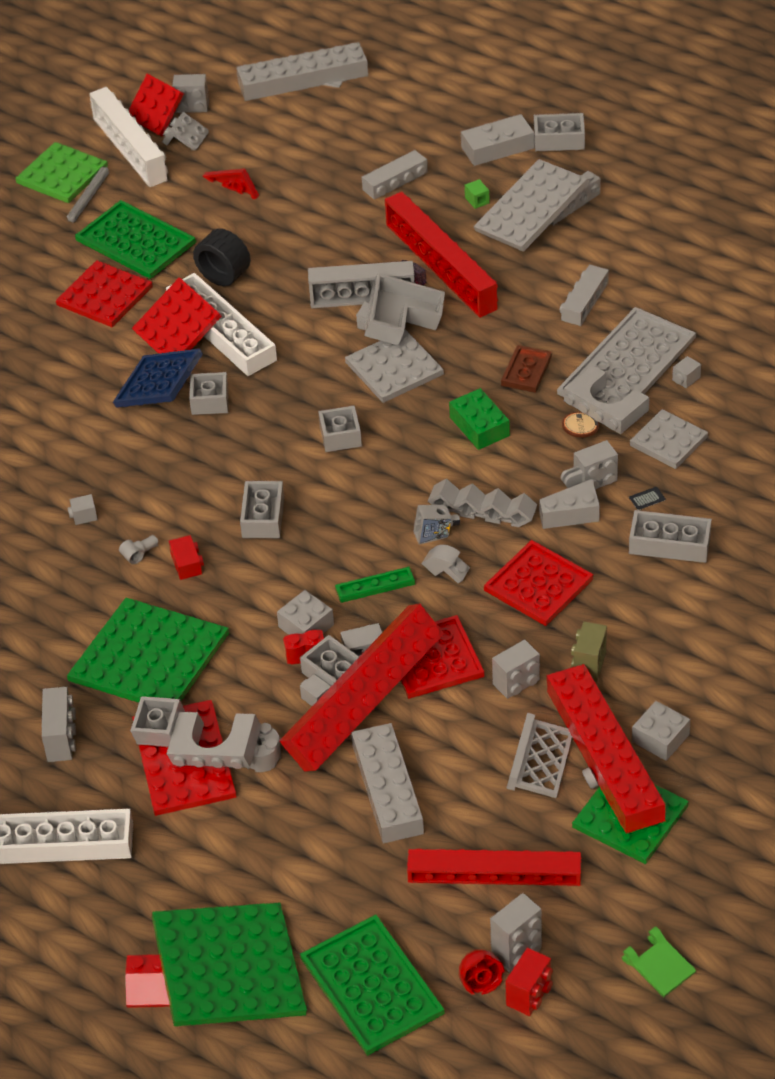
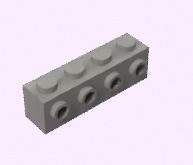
[551,171,600,225]

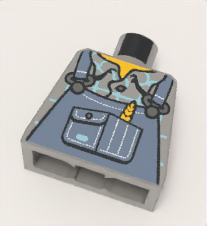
[413,505,460,544]

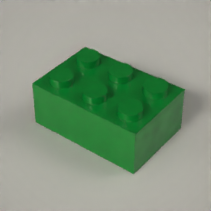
[449,388,510,450]

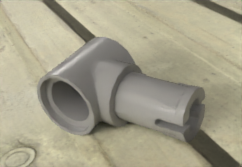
[119,535,158,564]

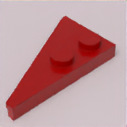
[202,169,259,199]

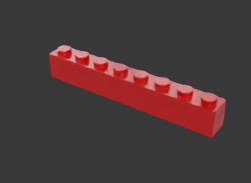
[407,848,581,886]

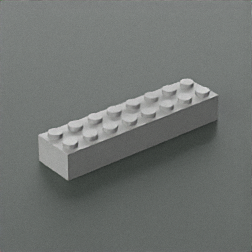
[236,42,368,101]

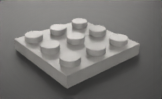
[630,409,708,469]

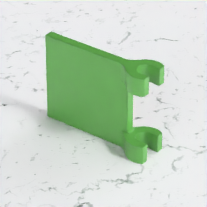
[622,926,696,998]

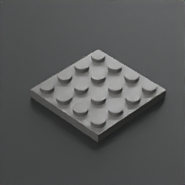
[345,330,444,403]

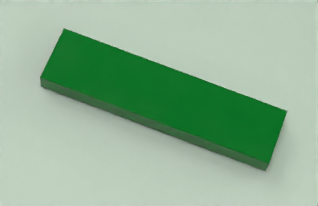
[335,567,415,603]

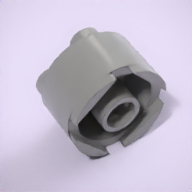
[245,723,281,772]

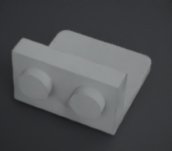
[162,112,209,151]

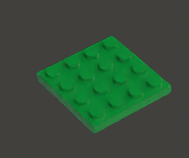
[572,784,689,864]

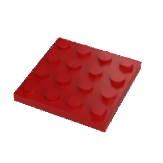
[56,260,153,328]
[132,277,222,354]
[484,540,593,626]
[400,615,484,699]

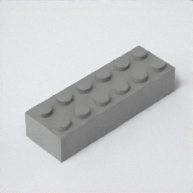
[308,261,414,308]
[352,723,424,843]

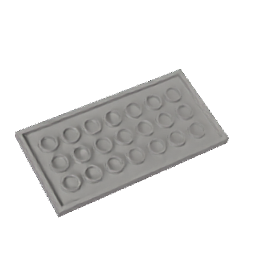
[557,307,696,403]

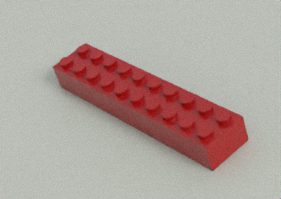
[385,192,498,318]
[279,604,444,772]
[547,664,665,833]

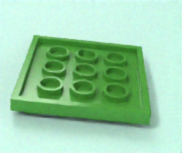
[16,142,108,203]

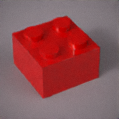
[505,947,553,1017]

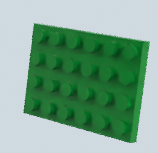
[75,200,196,279]
[300,915,445,1056]

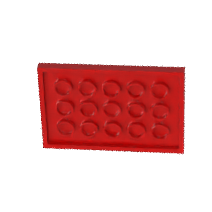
[132,699,236,816]

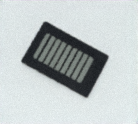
[628,487,666,510]

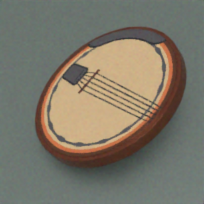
[562,412,599,438]

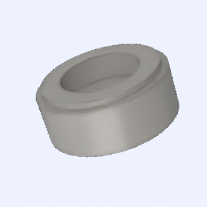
[582,767,599,789]

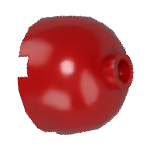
[459,949,504,995]

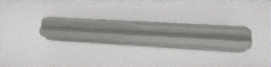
[67,167,109,222]

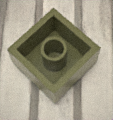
[571,621,607,682]

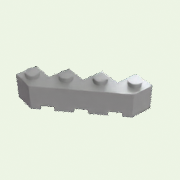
[428,478,537,527]

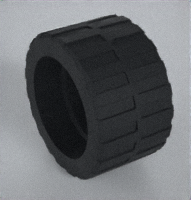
[193,228,251,287]

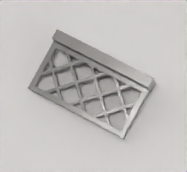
[506,713,572,798]

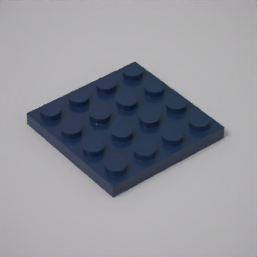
[113,349,203,407]

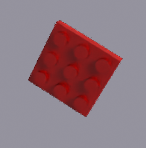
[128,73,184,137]

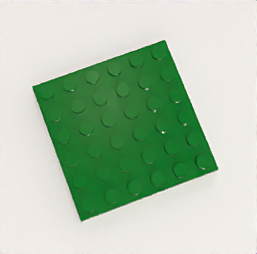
[67,598,229,703]
[152,903,307,1027]

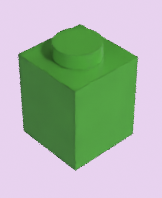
[465,179,489,209]

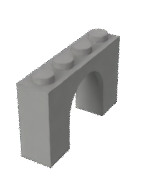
[564,365,649,434]
[167,712,261,769]

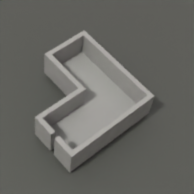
[364,273,445,345]

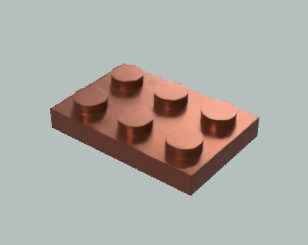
[501,345,552,393]

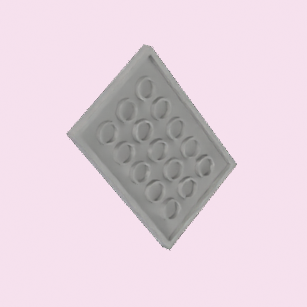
[474,159,589,252]

